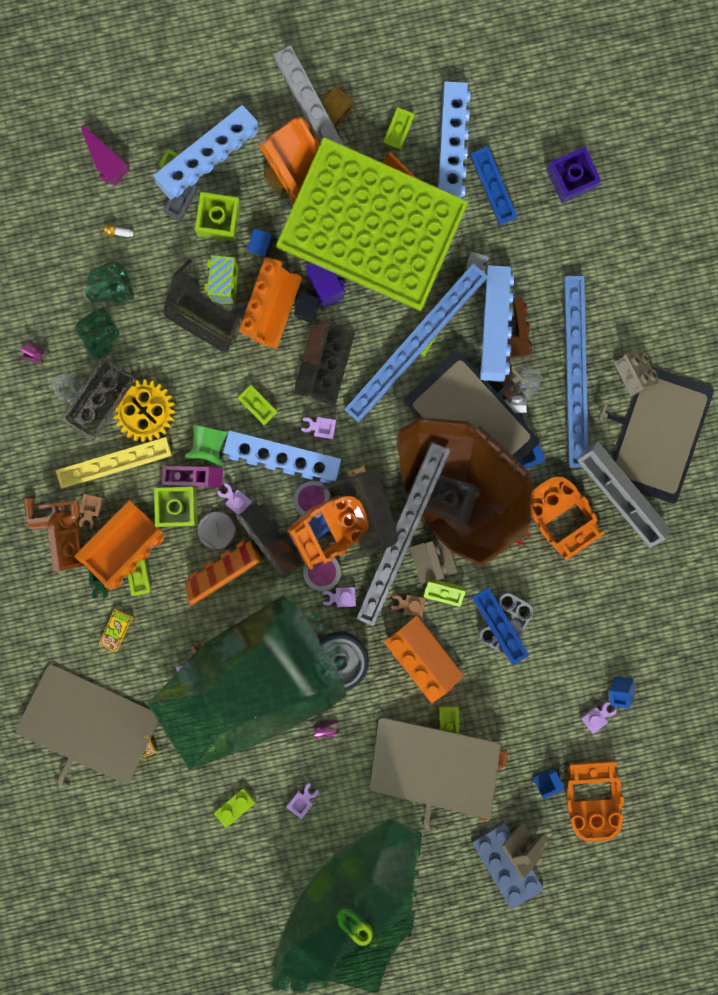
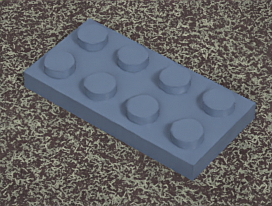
[471,822,544,910]

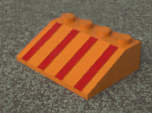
[185,539,264,605]

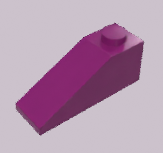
[81,125,130,186]
[162,466,223,487]

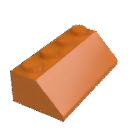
[384,615,464,704]

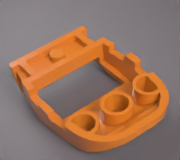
[532,477,604,560]
[287,495,369,570]
[565,759,624,842]

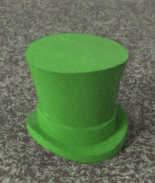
[185,425,228,466]

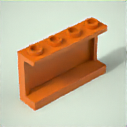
[258,117,320,204]
[239,257,302,349]
[74,500,166,591]

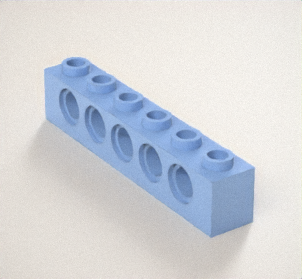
[438,82,471,198]
[153,105,258,200]
[223,431,341,484]

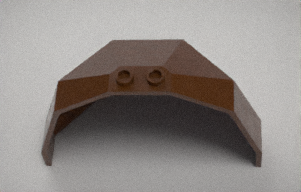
[397,417,534,566]

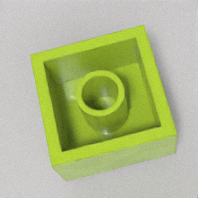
[195,192,241,242]
[154,487,198,527]

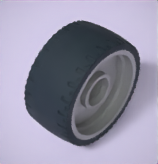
[311,632,369,691]

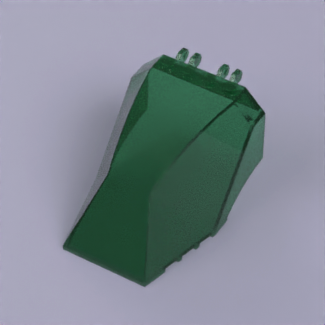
[147,595,348,771]
[271,819,422,994]

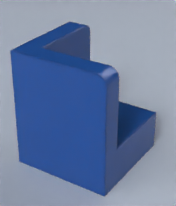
[247,228,274,259]
[518,445,545,468]
[609,676,635,708]
[533,767,564,799]

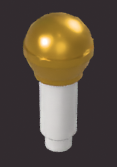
[103,223,133,237]

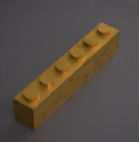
[263,86,354,195]

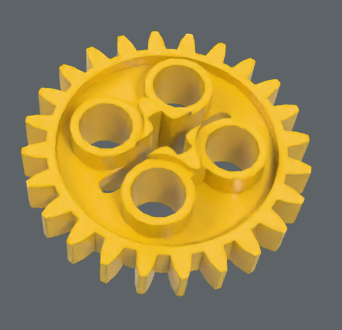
[113,380,176,442]

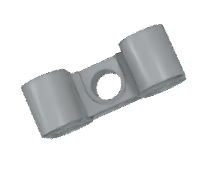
[478,592,533,654]

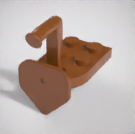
[23,496,85,571]

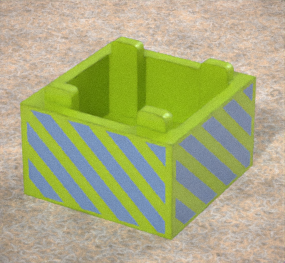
[204,255,239,304]

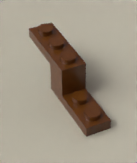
[499,297,532,399]

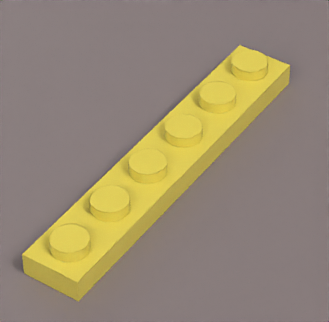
[56,437,173,489]

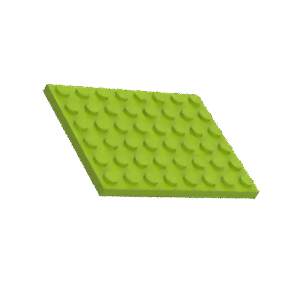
[276,137,468,311]

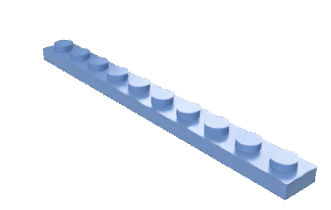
[344,264,488,423]
[564,276,588,468]

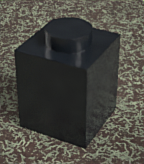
[294,292,320,324]

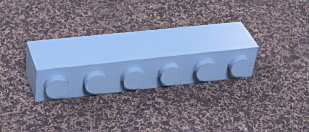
[480,265,514,381]

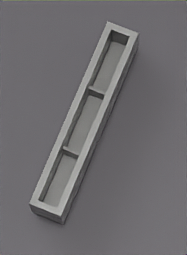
[577,441,670,548]

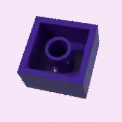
[546,146,601,204]
[305,263,346,308]

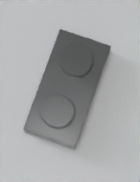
[163,178,198,222]

